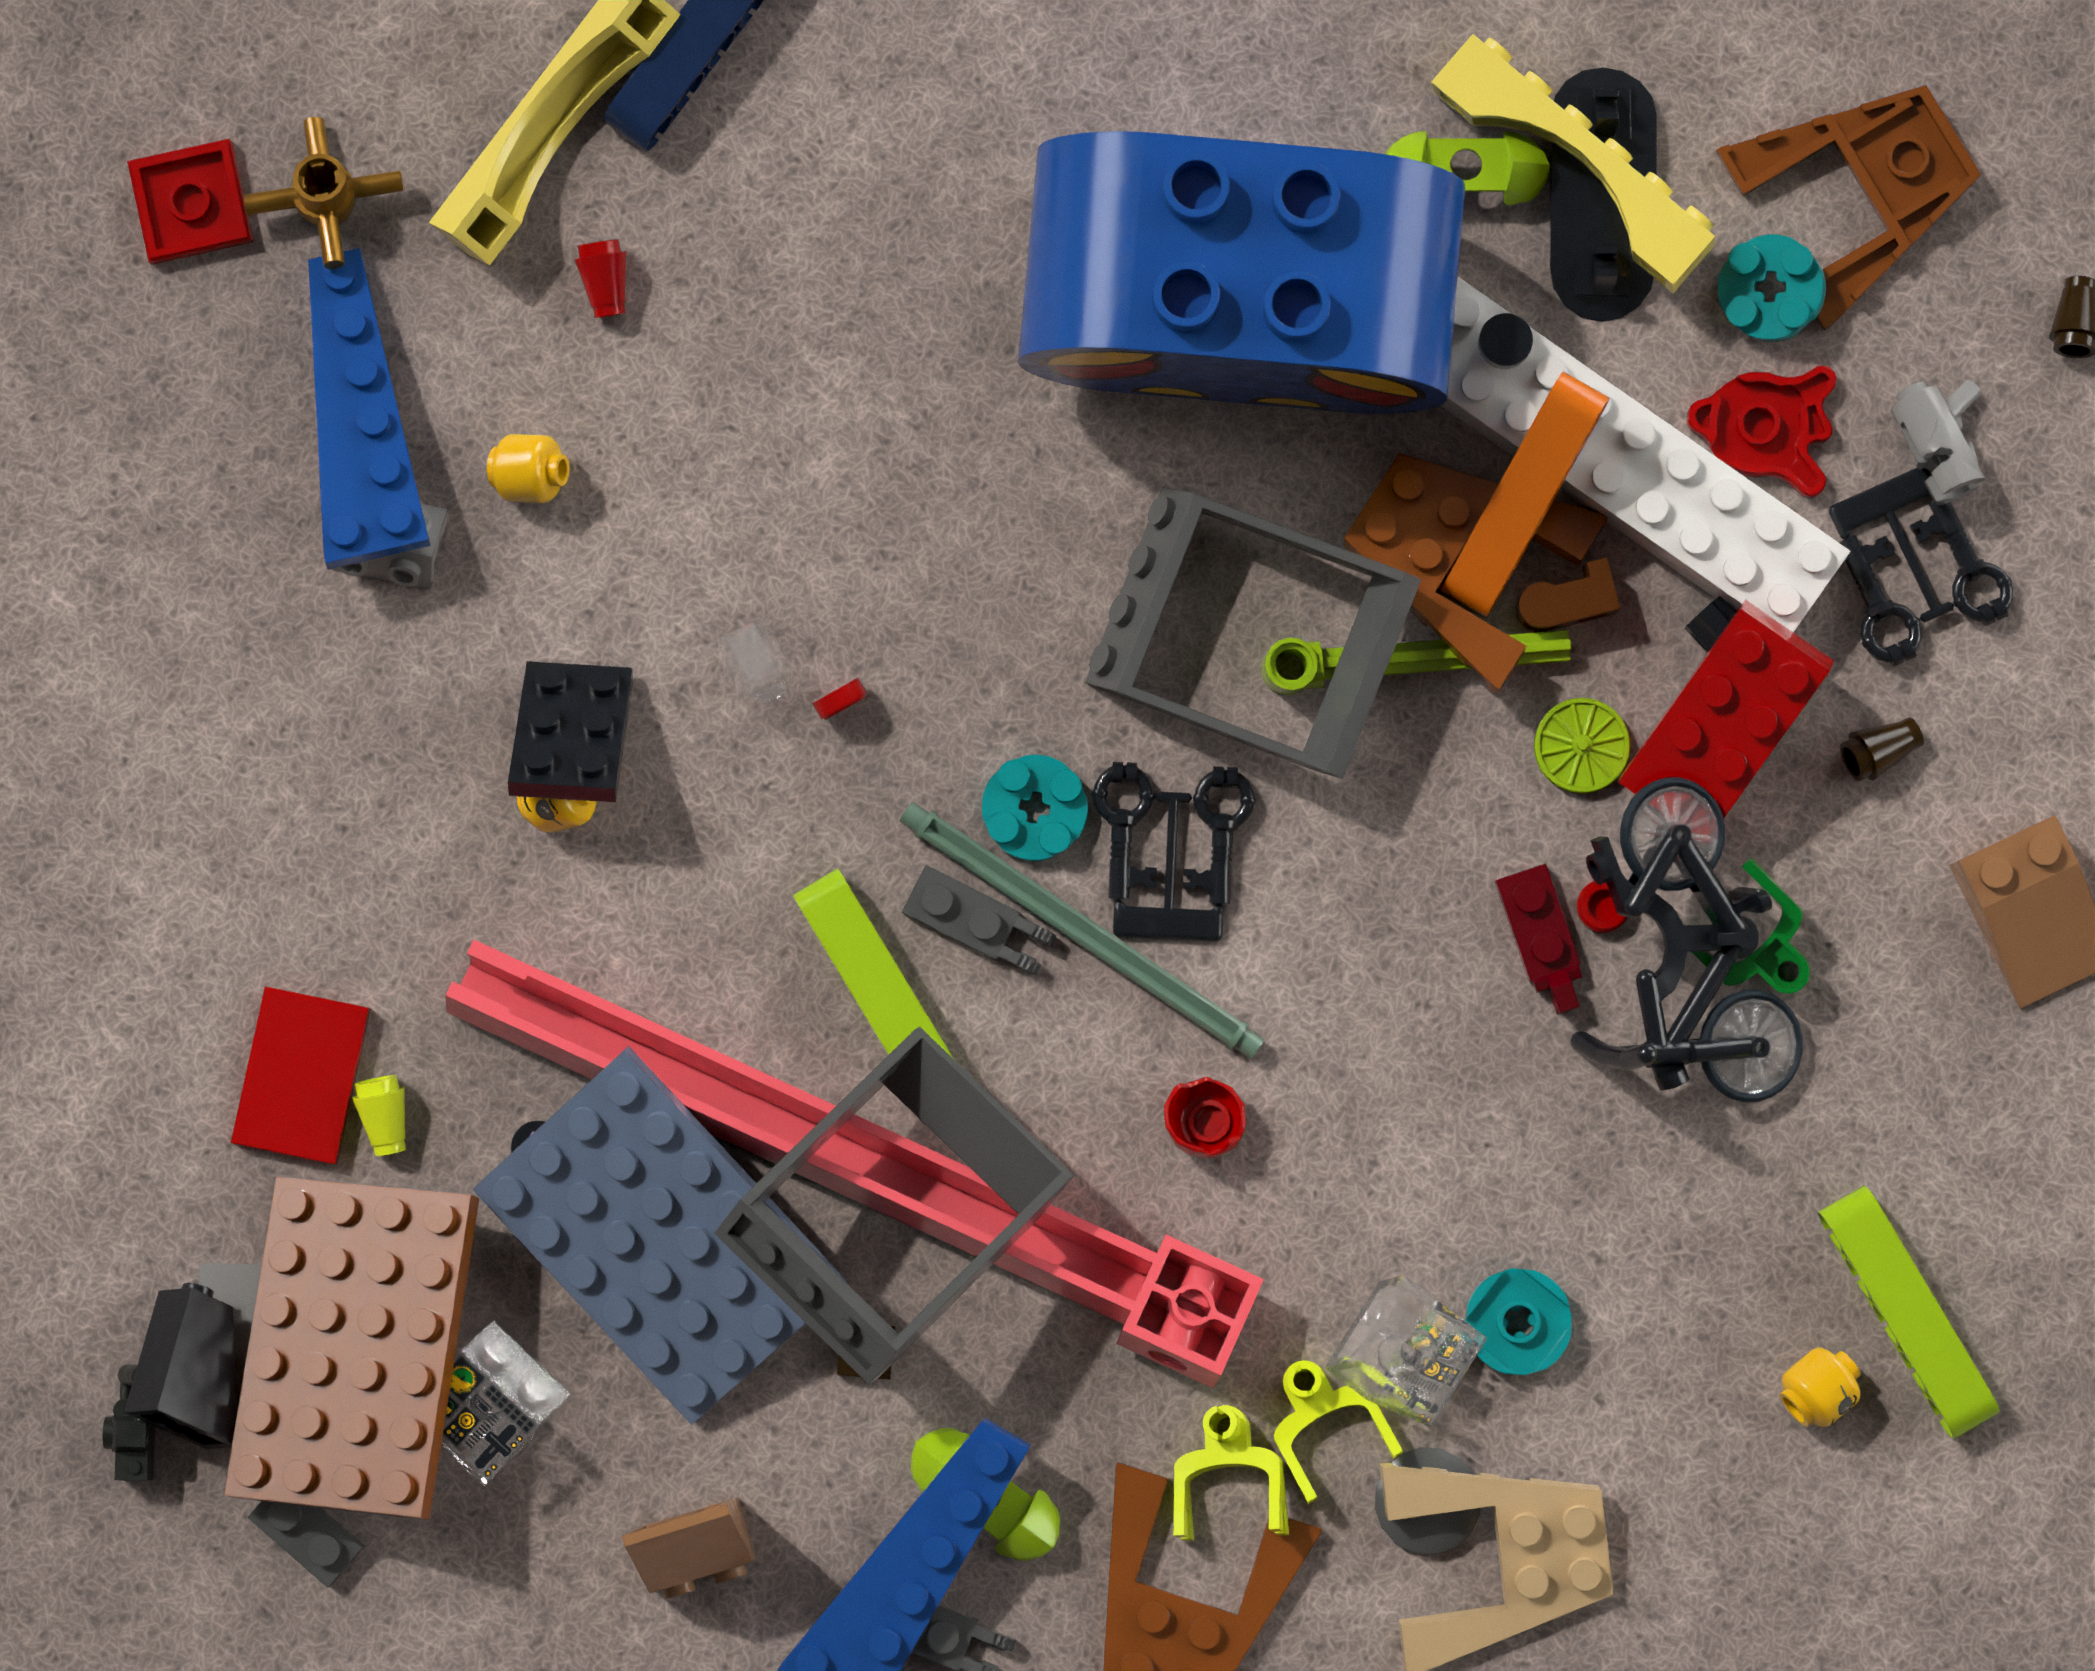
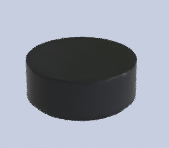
[1478,313,1533,369]

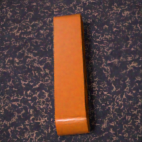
[1441,371,1610,617]

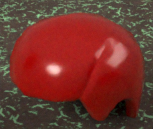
[1164,1077,1247,1159]

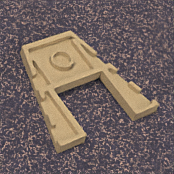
[1379,1463,1614,1671]

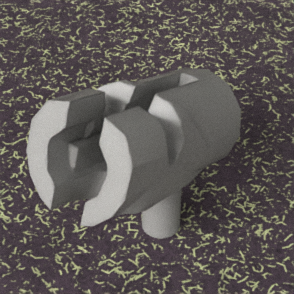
[1891,380,1985,505]

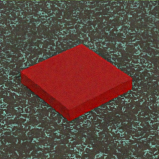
[127,138,254,265]

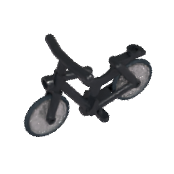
[1571,777,1803,1102]

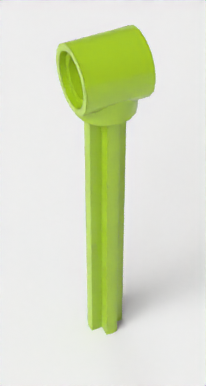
[1261,630,1571,696]

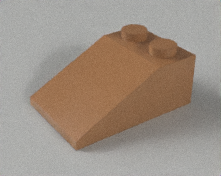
[1949,815,2095,1009]
[622,1497,756,1599]

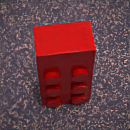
[1618,599,1834,843]

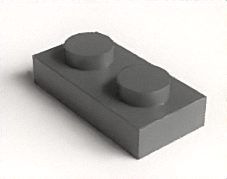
[247,1501,365,1588]

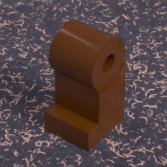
[1516,557,1621,632]

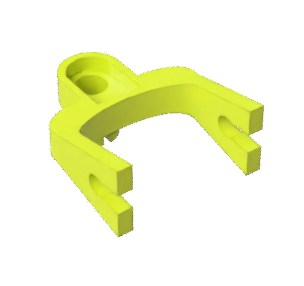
[1274,1361,1403,1504]
[1173,1405,1289,1541]

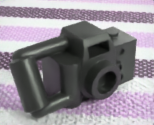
[102,1364,155,1481]

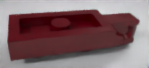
[1494,863,1582,1015]

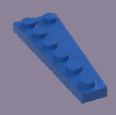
[308,248,431,570]
[777,1417,1031,1671]

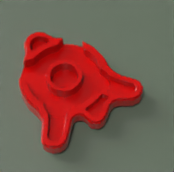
[1686,365,1837,498]

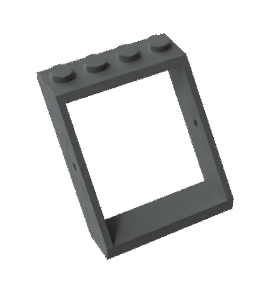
[1085,486,1421,779]
[714,1026,1075,1385]

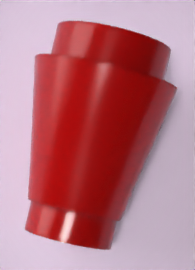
[575,239,626,318]

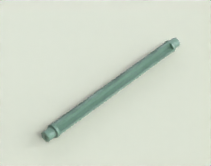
[899,802,1264,1059]

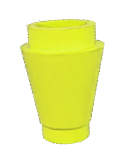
[352,1075,406,1156]

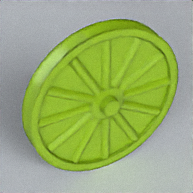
[1534,698,1630,794]

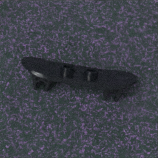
[1549,67,1657,322]

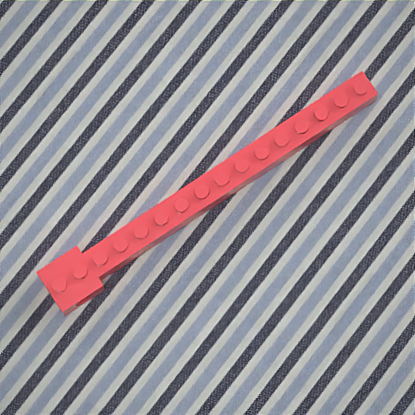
[445,940,1264,1389]

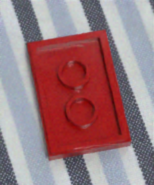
[231,986,371,1165]

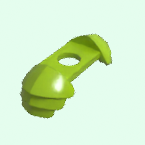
[1385,131,1550,205]
[910,1428,1060,1561]

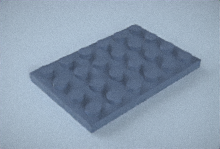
[472,1046,848,1425]

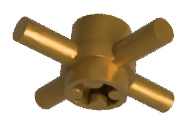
[243,117,404,269]

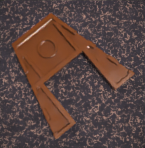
[1716,85,1981,331]
[1343,453,1608,695]
[1103,1462,1322,1671]

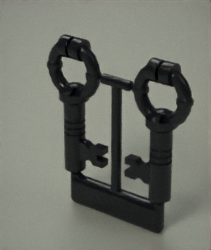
[1828,468,2013,667]
[1092,762,1256,942]

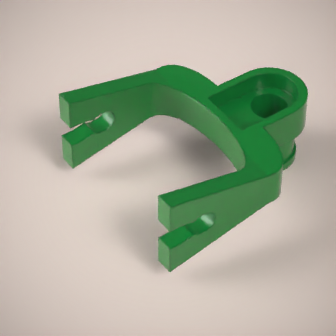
[1690,857,1810,994]

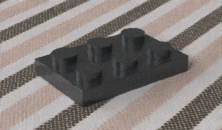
[508,661,633,802]

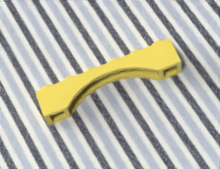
[429,0,681,265]
[1431,34,1715,293]

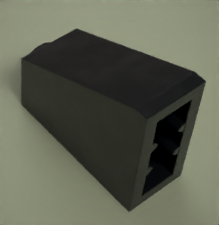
[124,1283,239,1449]

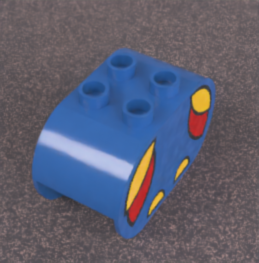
[1018,131,1465,414]

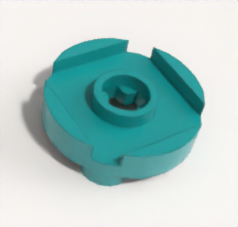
[1718,234,1826,342]
[982,755,1088,862]
[1464,1268,1572,1375]

